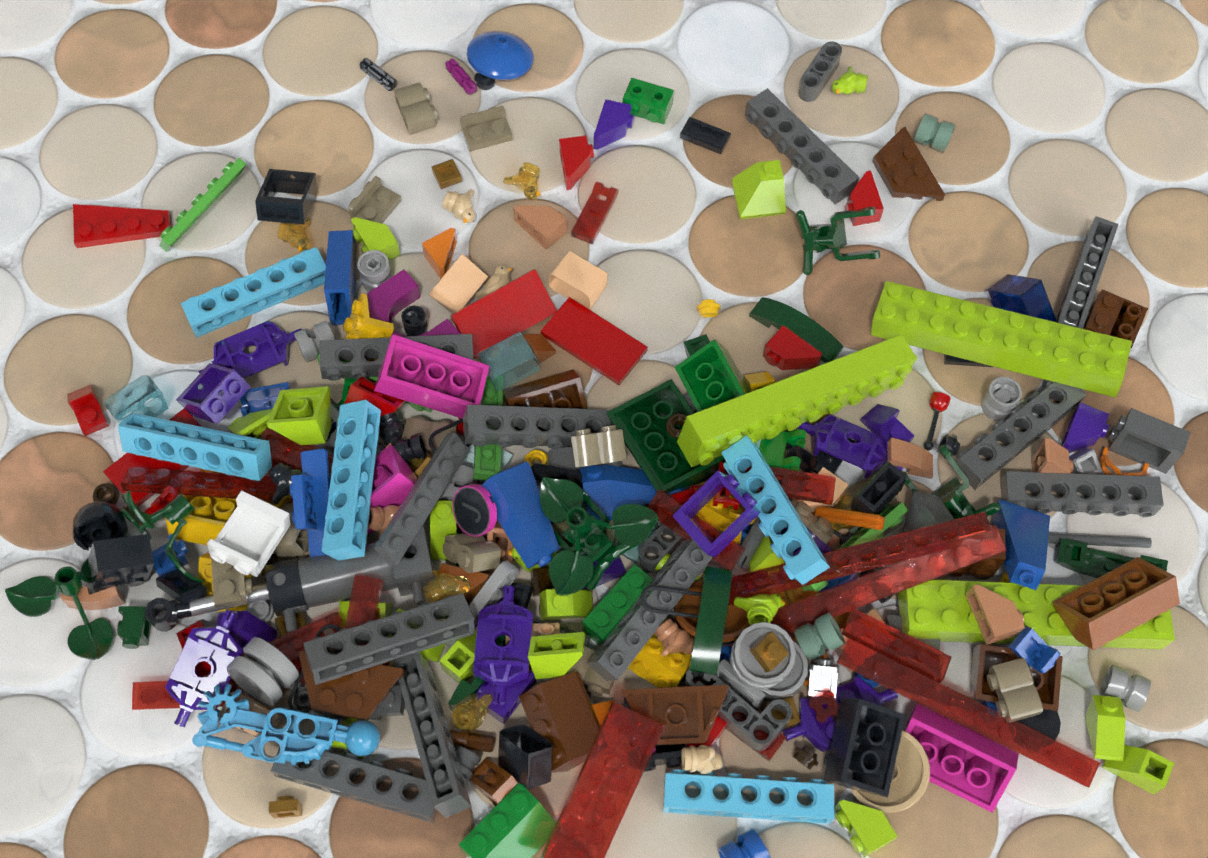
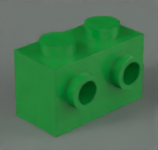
[622,77,674,125]

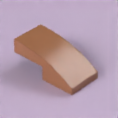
[888,438,933,479]
[60,585,125,610]

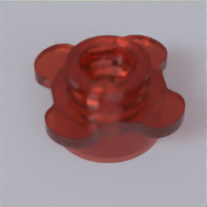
[809,690,840,723]

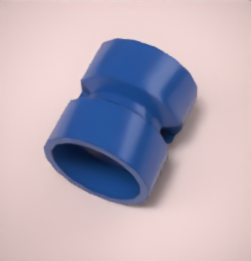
[717,828,770,858]

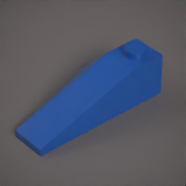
[580,465,686,521]

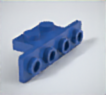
[290,449,330,557]

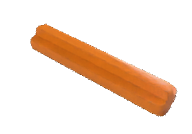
[814,506,885,530]

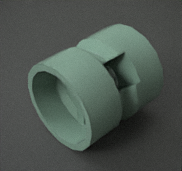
[914,113,956,153]
[794,612,845,661]

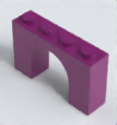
[367,269,461,337]

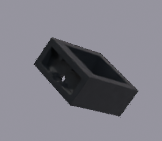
[255,169,317,225]

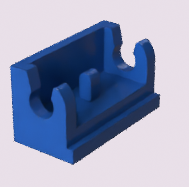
[240,382,291,417]

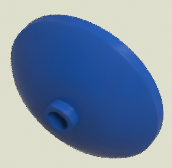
[467,31,533,80]

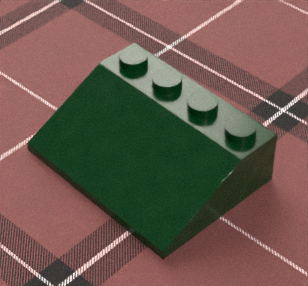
[606,379,725,496]

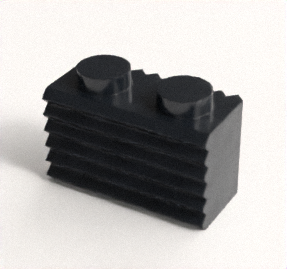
[850,462,906,515]

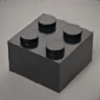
[88,534,154,590]

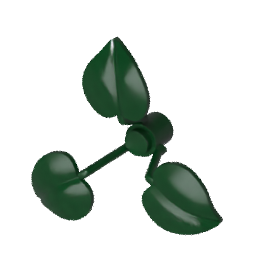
[540,477,659,596]
[120,491,205,583]
[5,558,114,660]

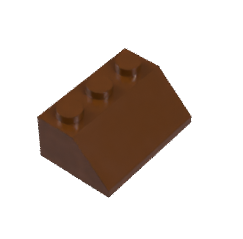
[502,369,588,432]
[971,644,1063,711]
[519,672,609,773]

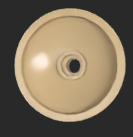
[850,730,930,813]

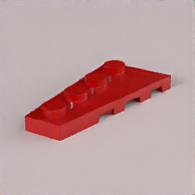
[73,204,172,248]

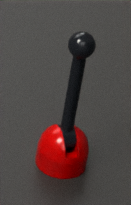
[924,392,951,450]

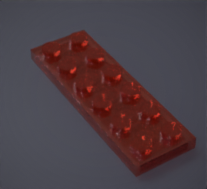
[540,701,664,858]

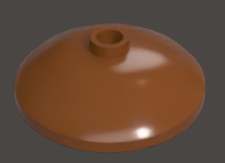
[673,581,751,643]

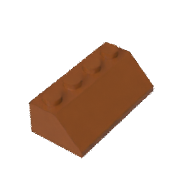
[1053,557,1180,650]

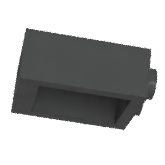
[1108,408,1191,474]

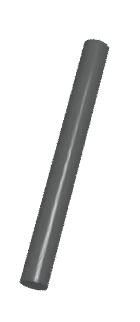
[1048,533,1152,548]

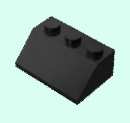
[823,698,906,797]

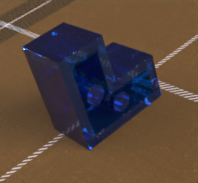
[987,274,1057,322]

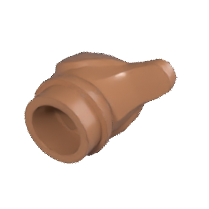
[368,505,401,537]
[654,619,694,657]

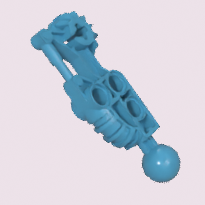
[192,684,380,765]

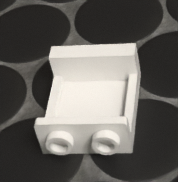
[207,491,291,577]

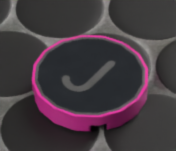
[452,484,497,537]

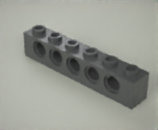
[745,88,859,205]
[1055,216,1119,329]
[320,334,473,381]
[956,381,1087,490]
[463,405,613,449]
[1000,471,1164,517]
[587,539,713,681]
[303,593,474,685]
[393,652,472,818]
[271,747,438,823]

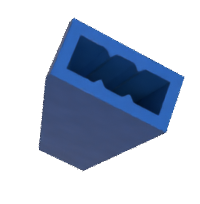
[324,230,356,325]
[481,461,560,569]
[991,500,1050,590]

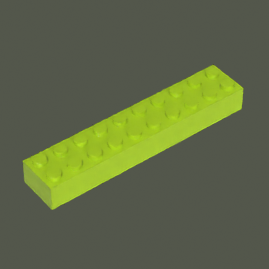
[871,281,1132,398]
[677,335,917,467]
[898,579,1175,649]

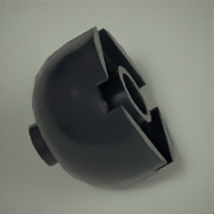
[72,501,128,551]

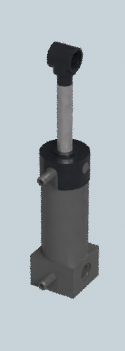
[145,525,437,634]

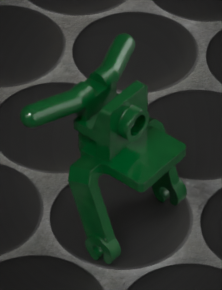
[796,206,880,275]
[903,444,1001,531]
[552,487,636,590]

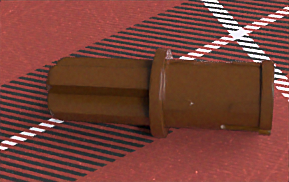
[449,729,495,752]

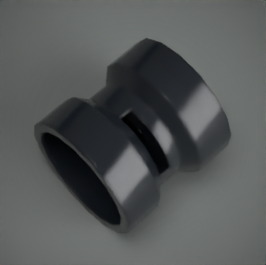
[401,305,428,336]
[394,433,427,463]

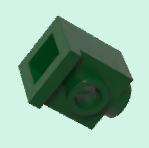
[117,606,151,649]

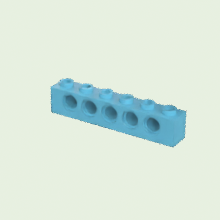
[181,247,326,338]
[322,400,381,561]
[118,413,272,481]
[721,435,830,585]
[663,769,834,824]

